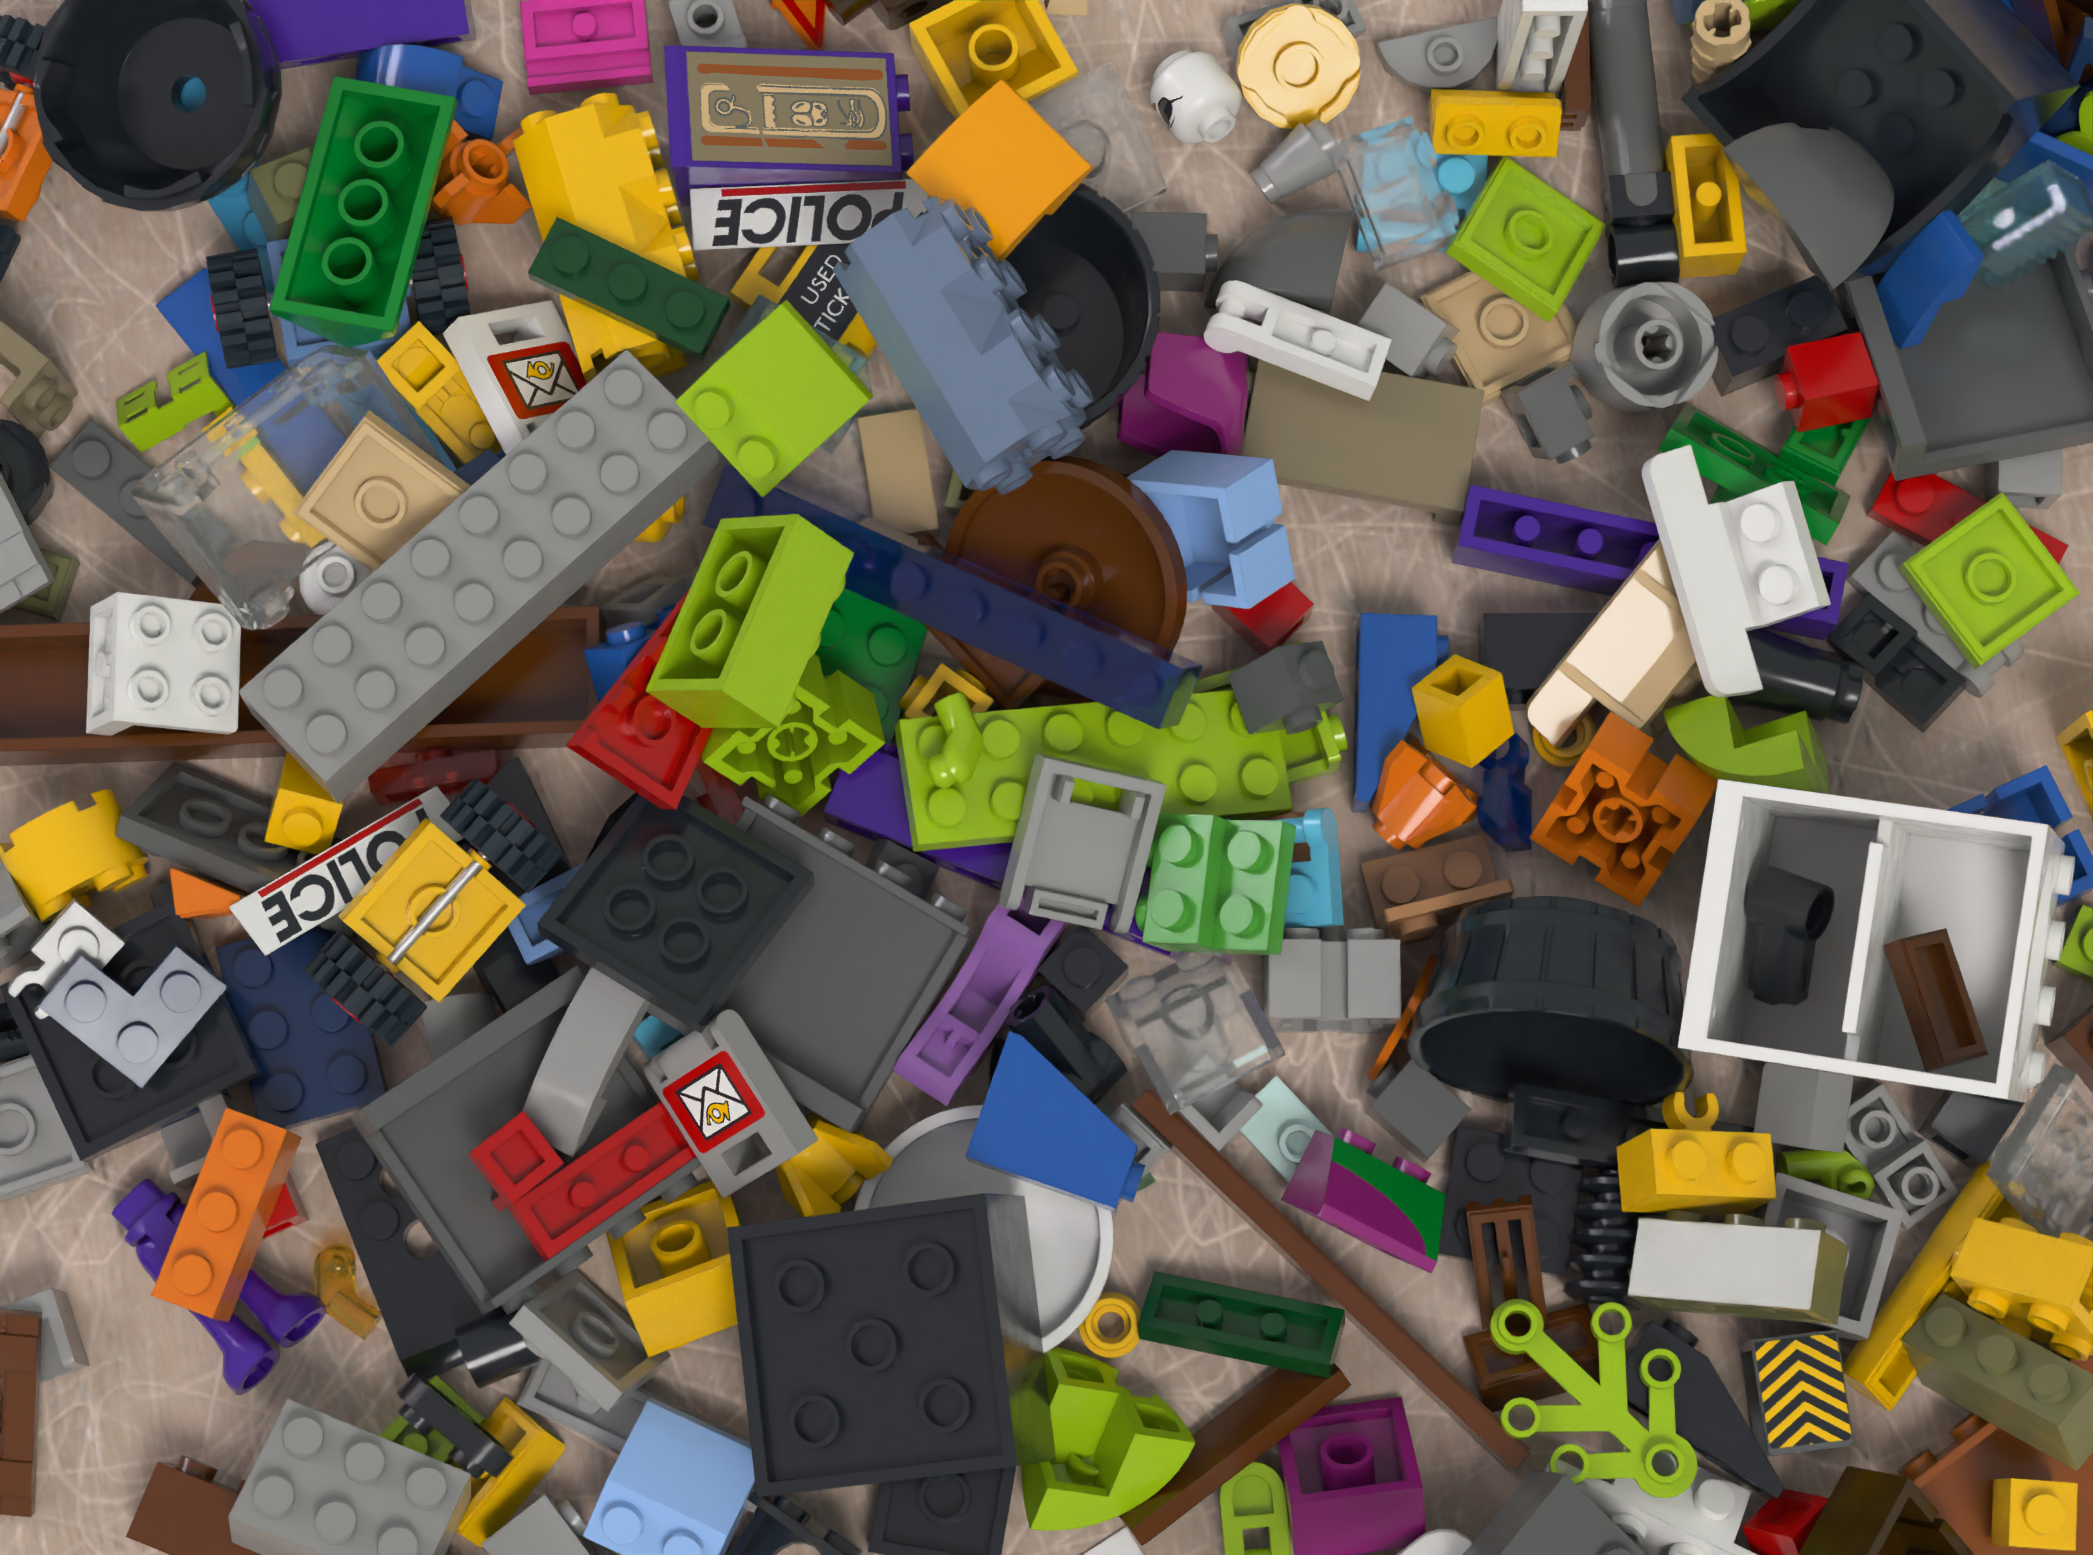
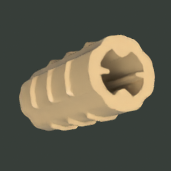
[1689,0,1751,85]

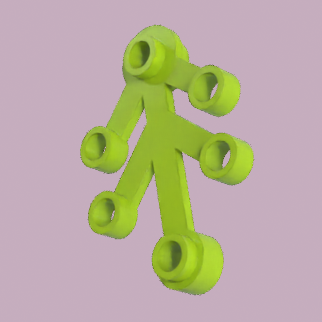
[1490,1299,1697,1499]

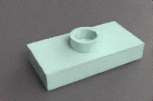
[1238,1076,1334,1184]

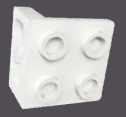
[86,592,241,736]

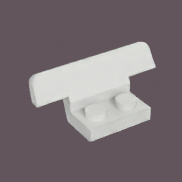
[1642,444,1831,698]

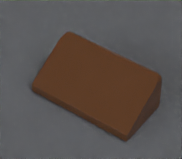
[1462,1303,1599,1413]

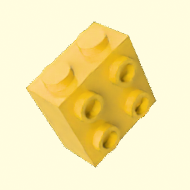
[1950,1217,2093,1361]

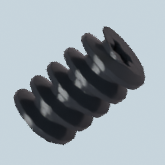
[1562,1170,1658,1310]

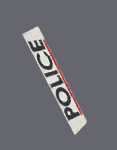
[690,179,929,250]
[228,786,464,956]

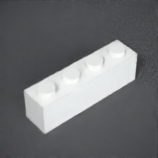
[1495,0,1588,98]

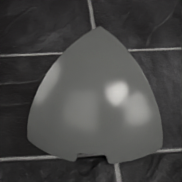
[1722,122,1894,289]
[1204,208,1353,312]

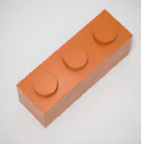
[151,1108,302,1323]

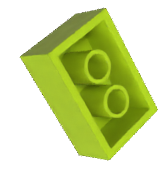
[645,514,854,728]

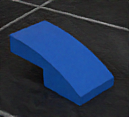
[1876,209,1985,350]

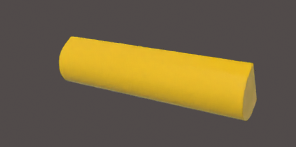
[1842,1160,2035,1412]

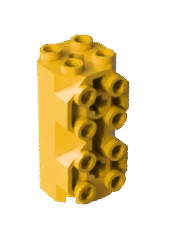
[512,93,718,384]

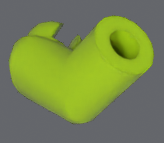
[927,692,984,788]

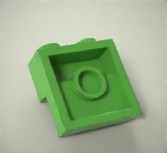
[1135,814,1296,955]

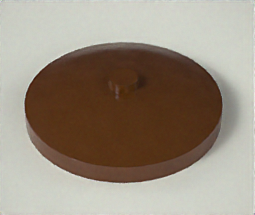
[945,456,1187,707]

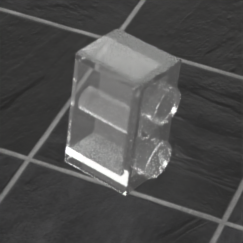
[1332,116,1459,272]

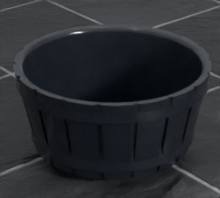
[917,183,1160,430]
[1407,896,1694,1107]

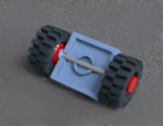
[206,216,471,369]

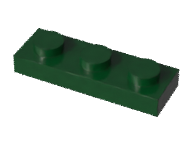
[528,217,731,361]
[1137,1271,1345,1378]

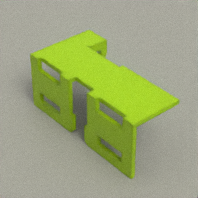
[116,351,239,453]

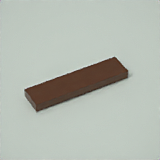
[1118,1363,1351,1546]

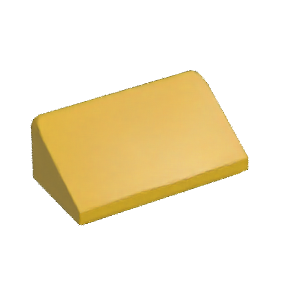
[450,1396,566,1548]

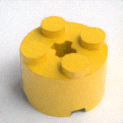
[0,789,149,923]

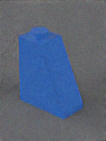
[965,1031,1146,1213]

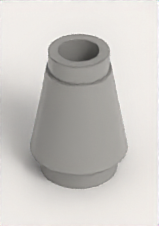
[1250,118,1346,205]

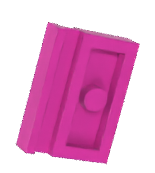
[520,0,653,95]

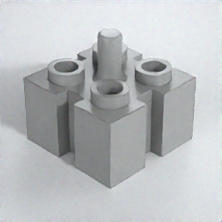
[1262,899,1401,1034]

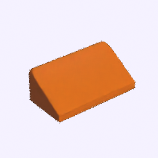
[170,868,250,920]

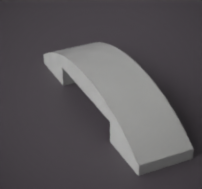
[523,967,651,1159]

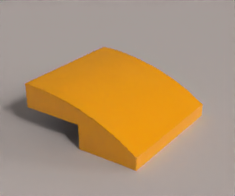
[906,79,1095,261]

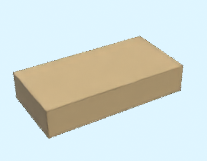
[857,408,940,544]

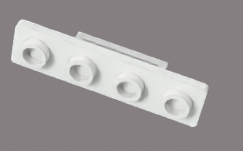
[1544,1447,1757,1555]

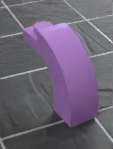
[893,885,1068,1106]

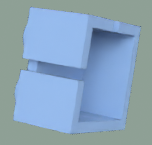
[1127,450,1295,609]

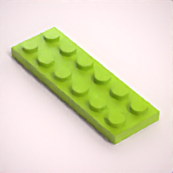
[894,690,1293,852]

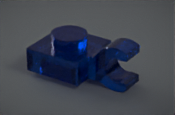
[1476,733,1532,853]

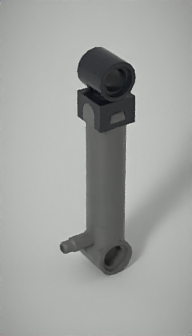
[1588,0,1680,289]

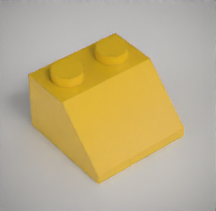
[909,0,1079,119]
[606,1180,743,1358]

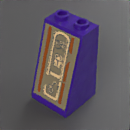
[664,45,914,207]

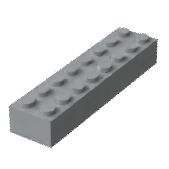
[238,349,720,804]

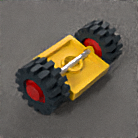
[303,777,563,1047]

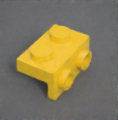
[1429,89,1562,157]

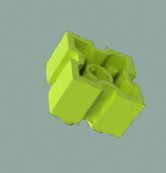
[701,654,885,819]

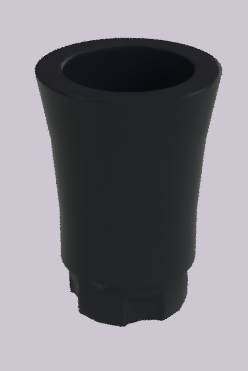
[1728,628,1864,724]

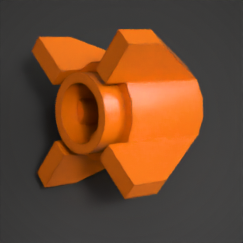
[430,120,532,225]
[1370,737,1488,851]

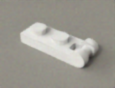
[1204,280,1392,401]

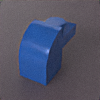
[355,44,503,141]

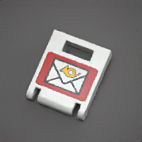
[442,300,587,455]

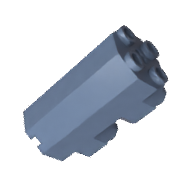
[833,196,1094,495]

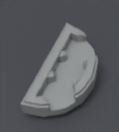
[1376,17,1498,95]

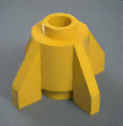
[775,1112,893,1217]

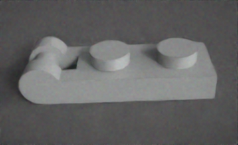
[1846,531,2024,698]

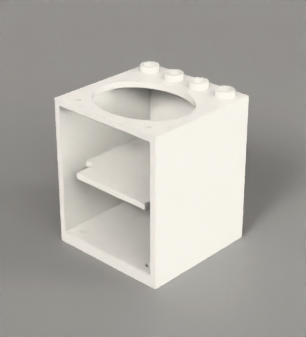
[1678,779,2075,1103]

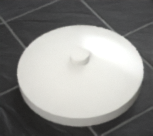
[854,1105,1114,1353]

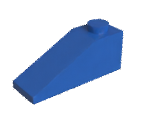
[1352,613,1449,813]

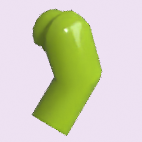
[1777,1149,1875,1200]

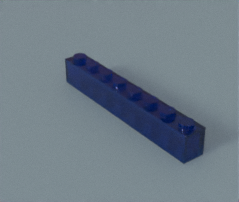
[702,465,1203,729]

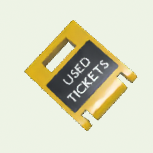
[729,243,878,376]

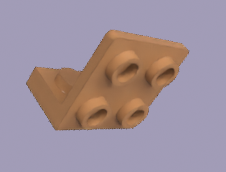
[1359,833,1514,946]

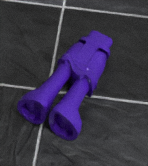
[111,1178,328,1395]

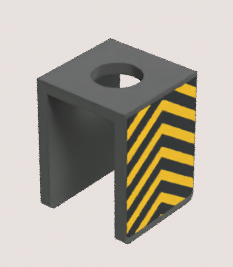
[1739,1330,1854,1457]

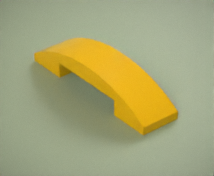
[372,321,502,465]

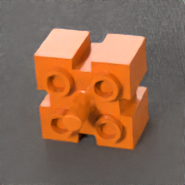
[1529,712,1718,907]

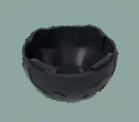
[33,0,282,212]

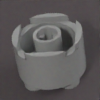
[1570,281,1718,413]

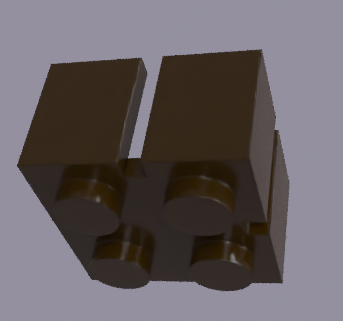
[1798,1466,1974,1555]

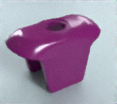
[1117,332,1248,458]

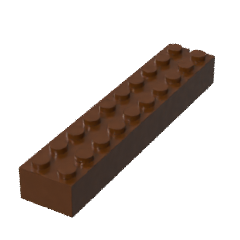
[0,606,607,766]

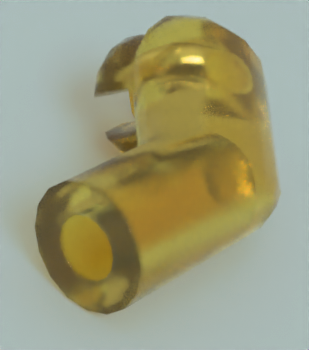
[313,1243,382,1340]

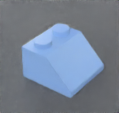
[583,1397,755,1555]

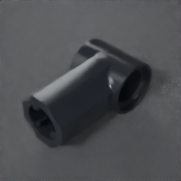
[1746,866,1835,1006]
[1005,985,1128,1105]

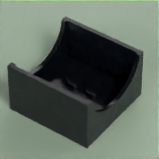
[1681,0,2080,282]
[727,1193,1056,1497]

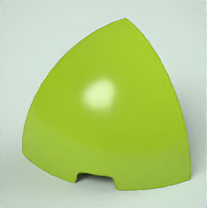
[1663,695,1829,794]
[1022,1347,1196,1531]

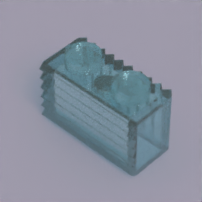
[1956,158,2093,292]

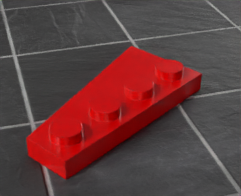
[565,587,713,809]

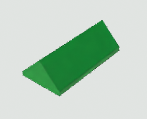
[269,76,458,348]

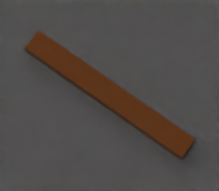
[1131,1089,1531,1472]

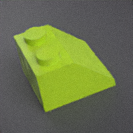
[675,300,874,498]

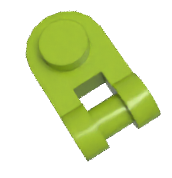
[1219,1462,1291,1555]

